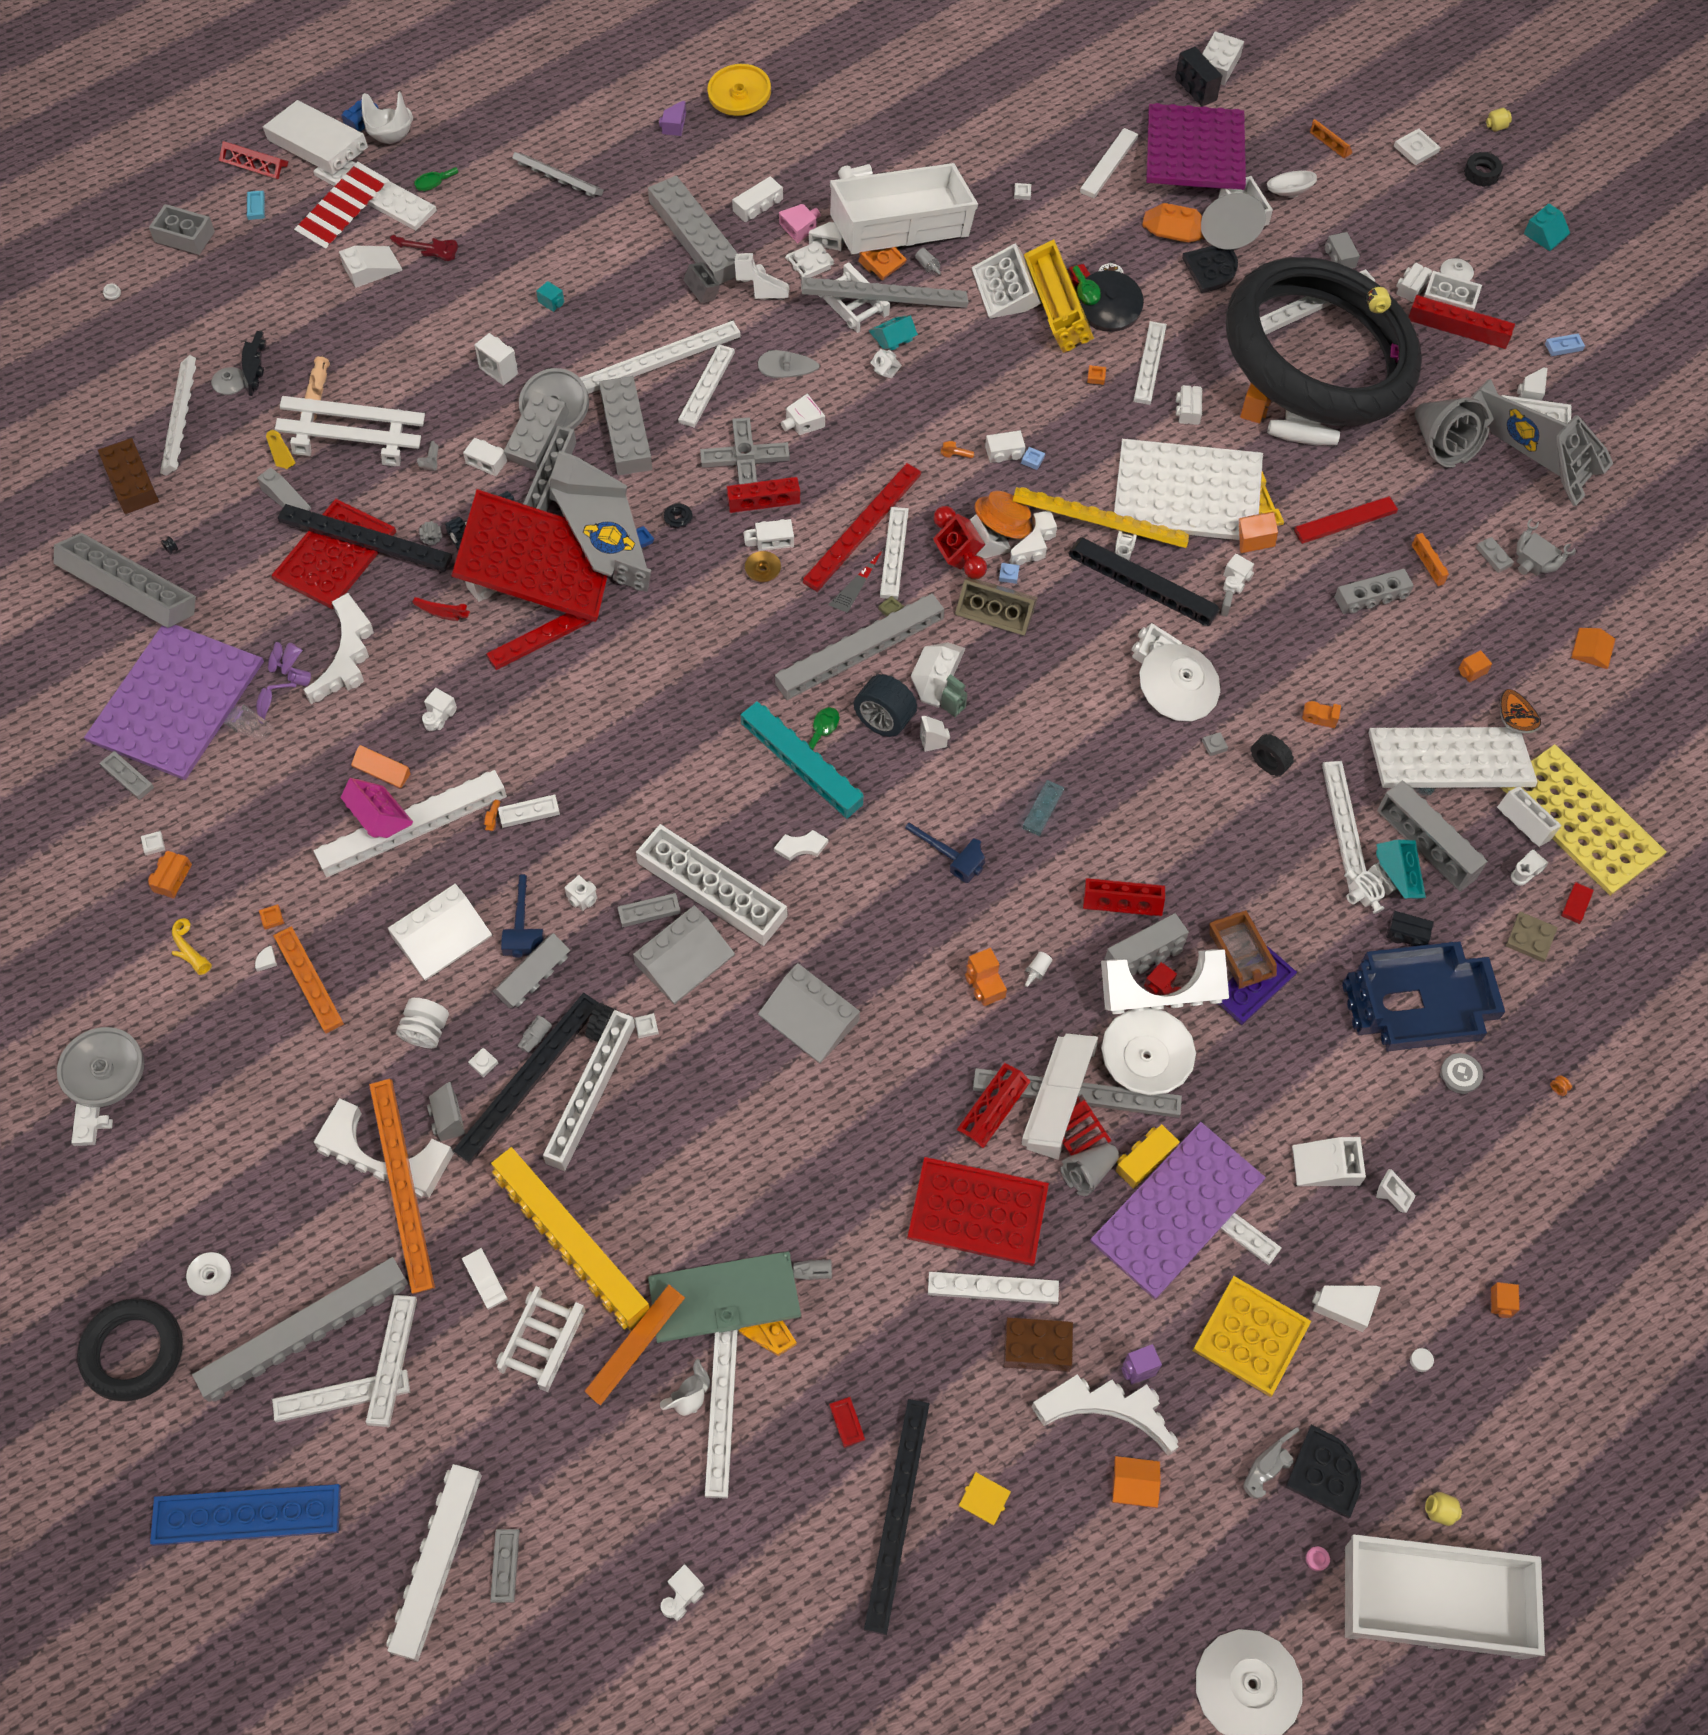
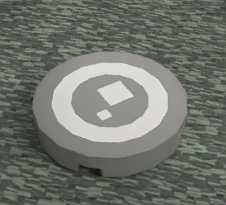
[1440,1053,1483,1094]

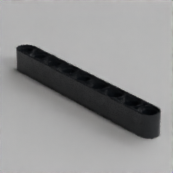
[1069,537,1220,626]

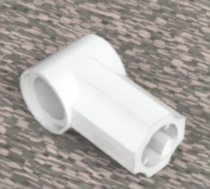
[838,164,873,179]

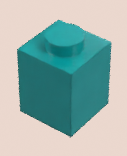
[536,281,564,312]

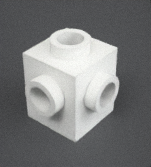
[870,349,902,378]
[564,875,597,911]

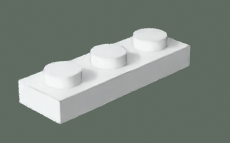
[498,795,560,828]

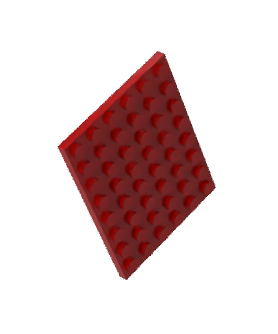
[451,489,607,622]

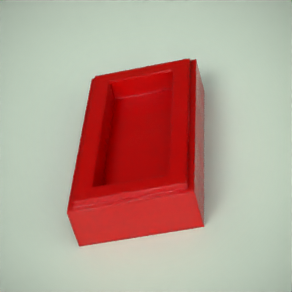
[1561,882,1594,924]
[829,1397,865,1448]

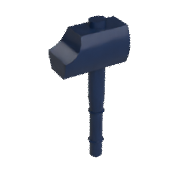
[905,822,985,883]
[501,874,545,958]

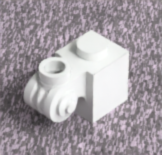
[1223,554,1254,594]
[422,688,457,731]
[661,1564,705,1621]

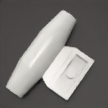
[1267,410,1340,446]

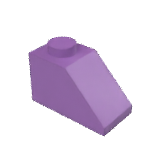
[659,101,686,136]

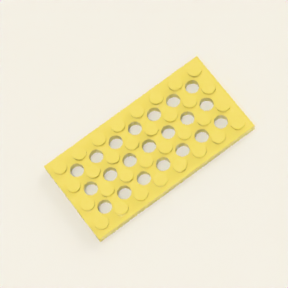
[1500,744,1667,896]

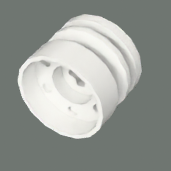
[396,998,449,1048]

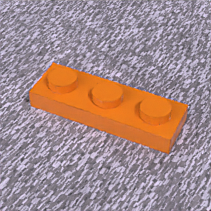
[1412,533,1449,586]

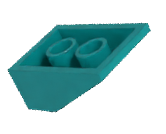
[1376,839,1426,899]

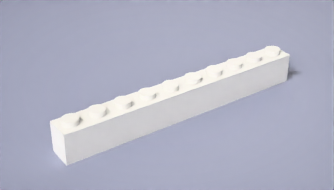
[313,770,507,878]

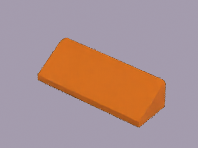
[1310,119,1352,158]
[351,745,411,789]

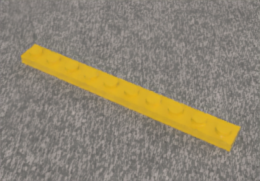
[1013,487,1189,548]

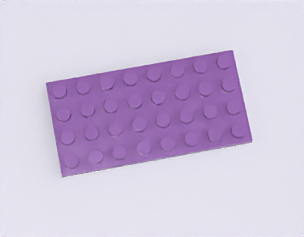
[1090,1122,1266,1300]

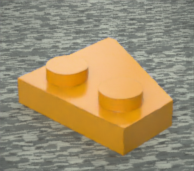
[738,1320,797,1356]

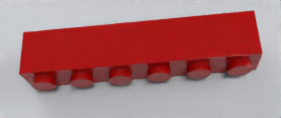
[1408,295,1515,349]

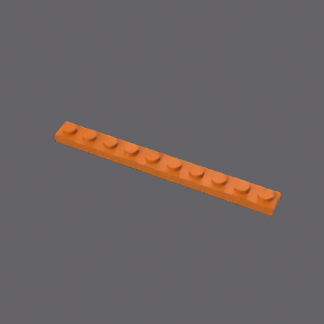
[369,1079,435,1294]

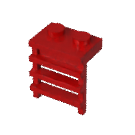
[1062,1095,1112,1156]

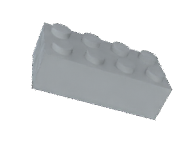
[504,391,570,471]
[1104,913,1189,977]

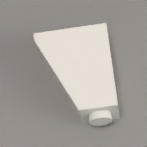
[1312,1286,1381,1332]

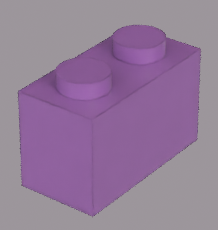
[1122,1344,1162,1385]

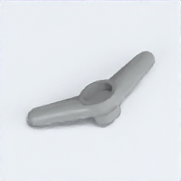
[417,441,438,471]

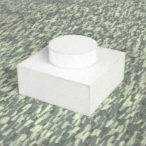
[468,1048,498,1078]

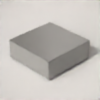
[1220,591,1234,617]

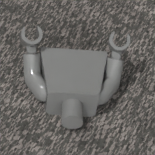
[1516,519,1576,576]

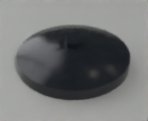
[1077,270,1144,332]

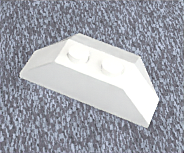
[911,642,965,708]

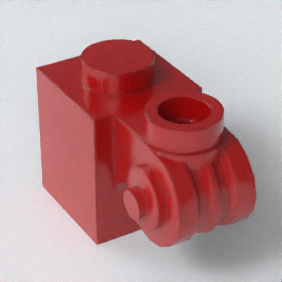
[1144,962,1181,1008]

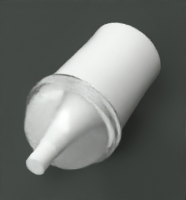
[1024,952,1053,987]

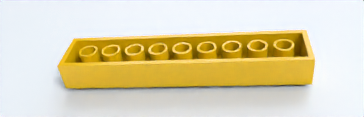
[491,1147,650,1332]

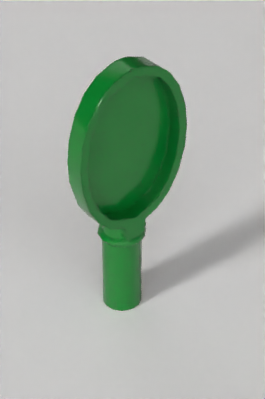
[414,167,459,191]
[1072,266,1101,305]
[808,707,840,750]

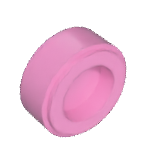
[1306,1546,1330,1571]

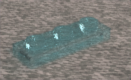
[1022,780,1064,836]

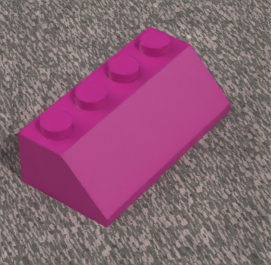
[340,778,413,838]

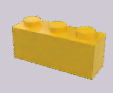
[1116,1124,1180,1189]

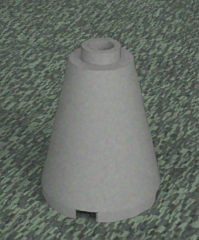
[1061,1143,1119,1196]

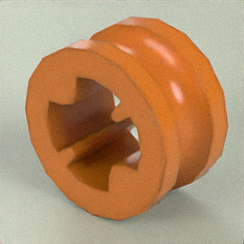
[1550,1075,1572,1096]

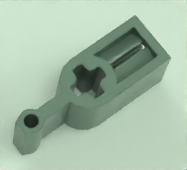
[941,674,967,717]

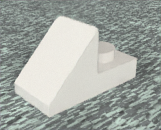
[1376,1169,1416,1213]

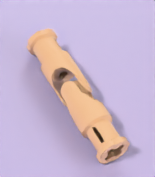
[301,356,330,421]

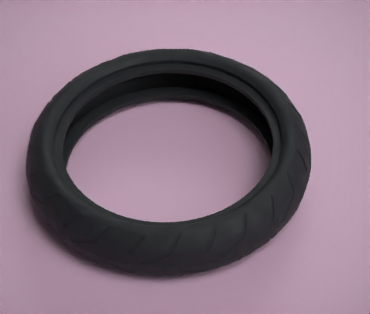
[1225,257,1422,426]

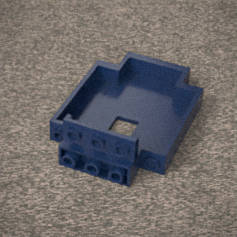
[1342,941,1505,1052]

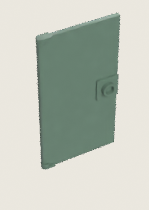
[648,1251,801,1343]

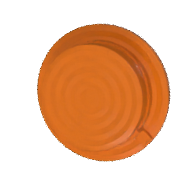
[974,491,1032,538]

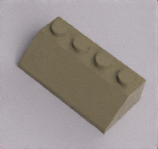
[955,577,1038,636]

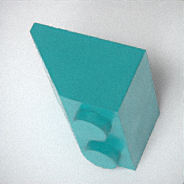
[1524,203,1570,251]
[869,315,918,350]

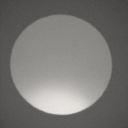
[1201,193,1266,249]

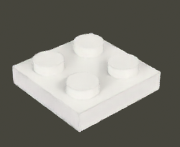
[1394,129,1441,165]

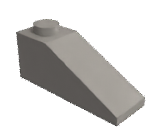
[257,467,311,511]

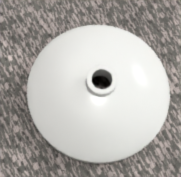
[1267,171,1317,198]

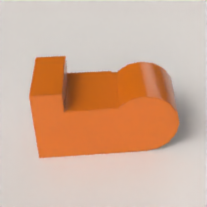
[1302,701,1341,729]

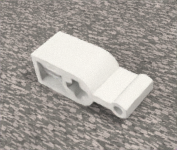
[462,1248,507,1310]

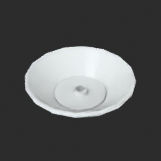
[1139,644,1220,721]
[1101,1007,1196,1095]
[1196,1629,1302,1735]

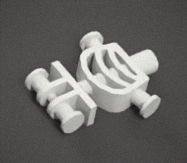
[1344,862,1397,914]

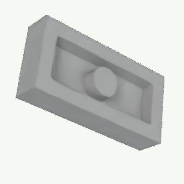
[1476,537,1514,573]

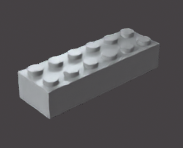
[599,376,652,476]
[1377,780,1488,892]

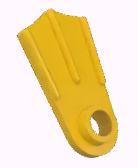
[266,430,296,469]

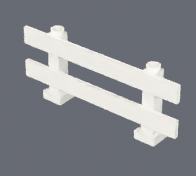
[275,396,425,466]

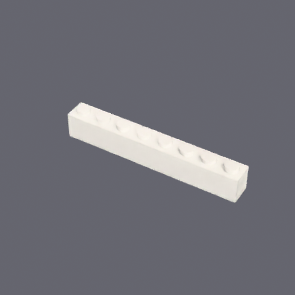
[543,1010,635,1171]
[386,1464,482,1662]

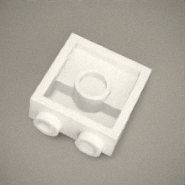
[1132,623,1182,663]

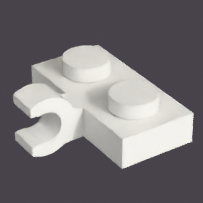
[71,1104,113,1146]

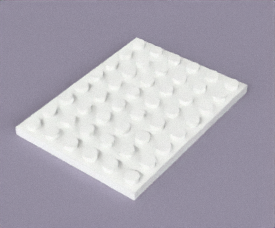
[1114,439,1263,540]

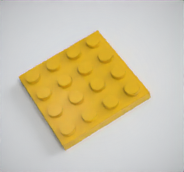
[1192,1276,1311,1397]

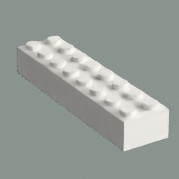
[636,824,787,946]

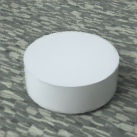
[1410,1348,1434,1372]

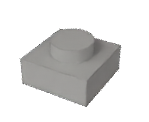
[1202,732,1228,756]

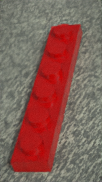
[486,613,593,670]

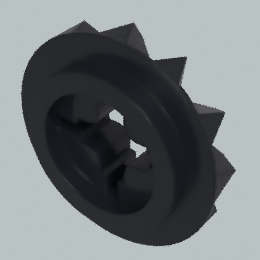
[664,503,693,529]

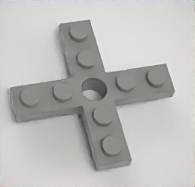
[700,417,790,484]

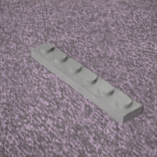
[513,152,604,197]

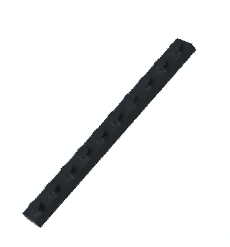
[277,504,452,572]
[453,992,599,1165]
[864,1399,930,1636]

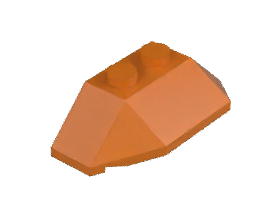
[1142,203,1205,242]

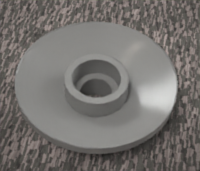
[211,367,245,395]

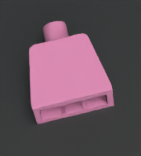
[779,204,821,243]

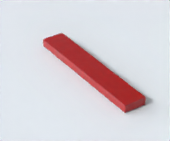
[1294,496,1398,544]

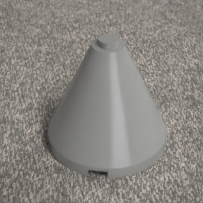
[1415,397,1491,467]

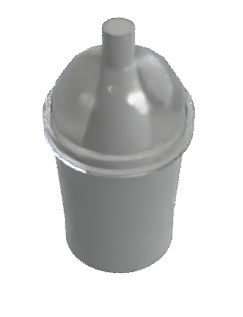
[915,248,941,275]

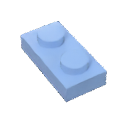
[1545,333,1585,356]

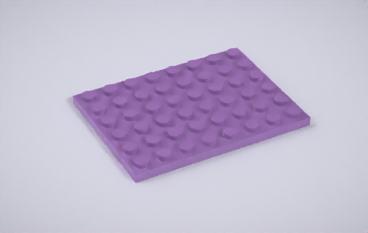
[84,625,264,780]

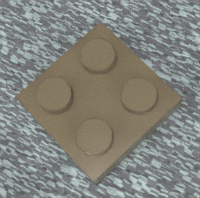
[1506,912,1558,962]

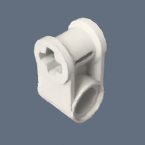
[1115,531,1137,560]
[1511,850,1548,886]

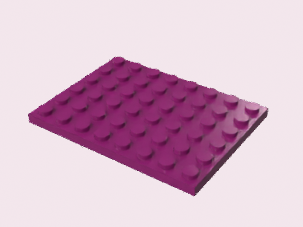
[1146,103,1246,190]

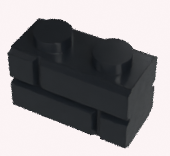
[1386,910,1434,947]

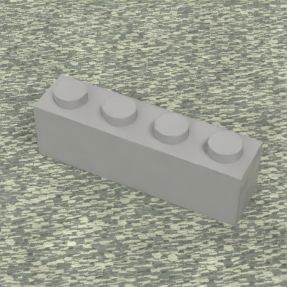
[493,933,570,1008]

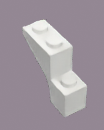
[735,253,790,300]
[1010,511,1057,565]

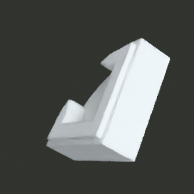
[255,946,277,972]

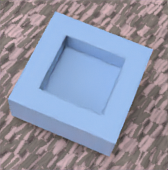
[1021,447,1045,470]
[999,563,1020,584]

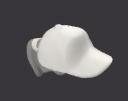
[660,1359,710,1416]

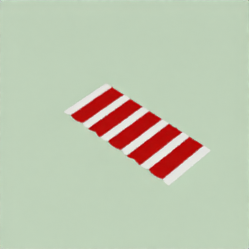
[294,162,389,248]

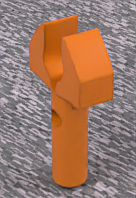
[941,441,974,458]
[484,799,500,831]

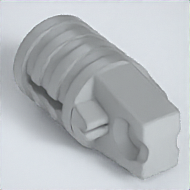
[518,1015,552,1053]
[793,1259,832,1280]

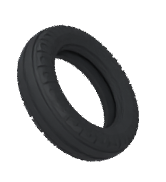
[77,1299,183,1401]

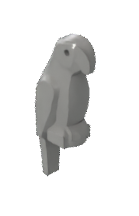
[1243,1427,1299,1499]

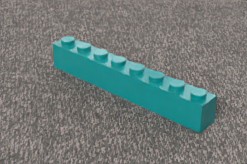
[740,701,864,819]

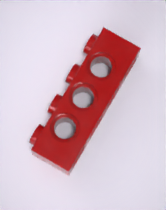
[727,477,800,513]
[1083,878,1165,916]

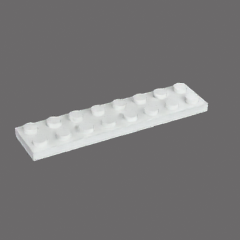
[314,161,437,231]

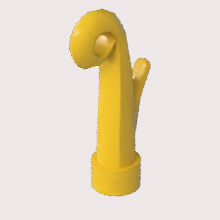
[172,918,212,975]

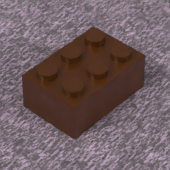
[1004,1317,1073,1372]

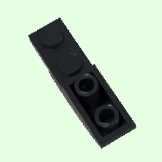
[242,330,266,396]

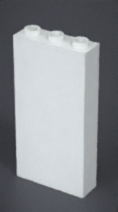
[263,100,368,175]

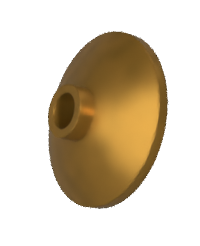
[745,551,781,582]

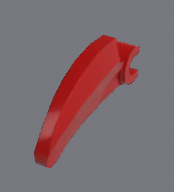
[412,597,470,621]

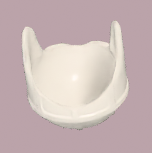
[362,91,413,144]

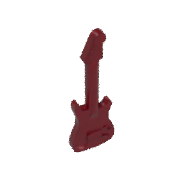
[390,235,458,261]

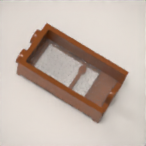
[1209,910,1277,989]

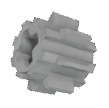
[419,521,442,546]

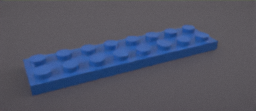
[150,1484,341,1546]

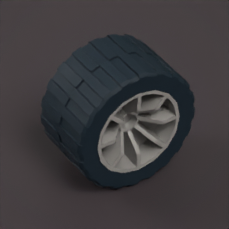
[853,674,918,737]

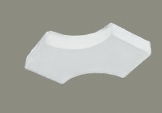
[774,830,828,861]

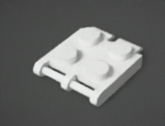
[785,243,834,278]

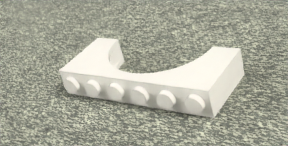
[1101,949,1229,1014]
[314,1098,454,1198]

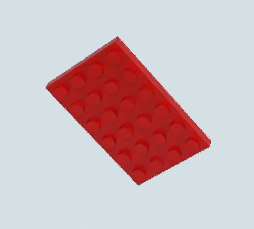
[271,499,396,609]
[907,1157,1049,1266]

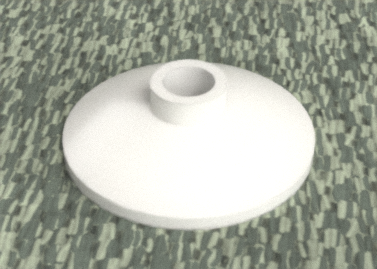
[1440,258,1474,281]
[186,1252,231,1296]

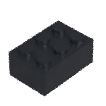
[1175,47,1223,107]

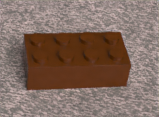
[98,438,159,514]

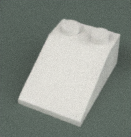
[339,246,402,288]

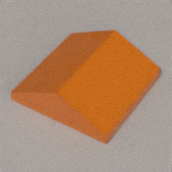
[1239,511,1278,553]
[1571,628,1615,669]
[1112,1456,1161,1508]

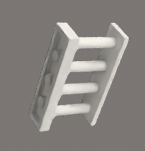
[818,263,890,333]
[496,1286,586,1392]

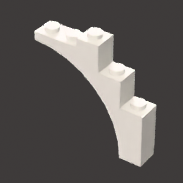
[303,593,374,704]
[1031,1374,1178,1456]

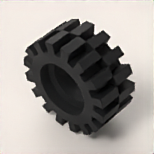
[585,1003,616,1042]

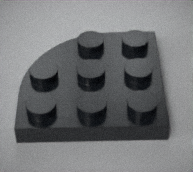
[1182,246,1238,293]
[1285,1424,1361,1519]

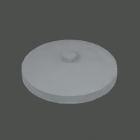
[519,368,589,429]
[57,1027,144,1107]

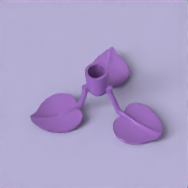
[256,642,311,722]

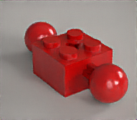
[933,506,987,579]

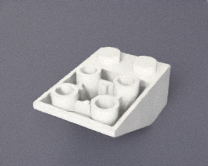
[1292,1137,1366,1186]

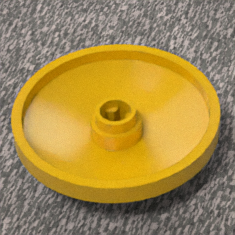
[707,64,771,116]

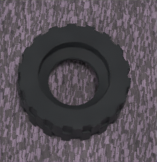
[1464,152,1503,187]
[1250,734,1294,776]

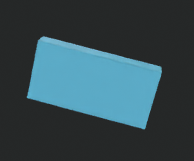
[247,190,265,220]

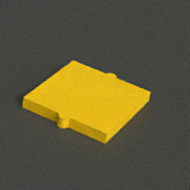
[959,1472,1011,1526]

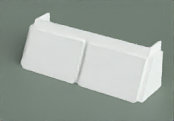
[1022,1034,1098,1160]

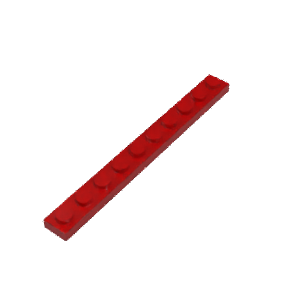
[803,463,921,592]

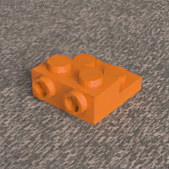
[858,247,907,280]

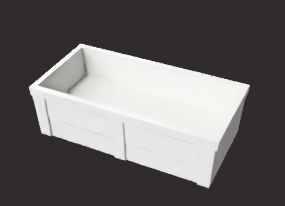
[830,163,978,254]
[1345,1535,1545,1659]

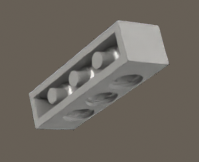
[1334,569,1414,614]

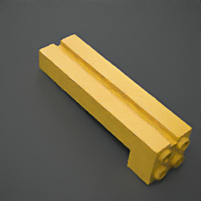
[1024,239,1094,353]

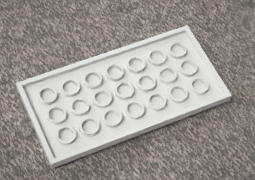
[1369,727,1537,788]

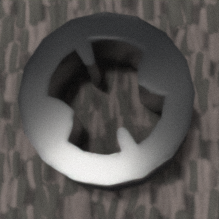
[161,536,178,555]

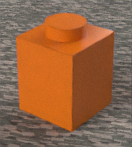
[1458,650,1492,683]
[1491,1282,1519,1318]

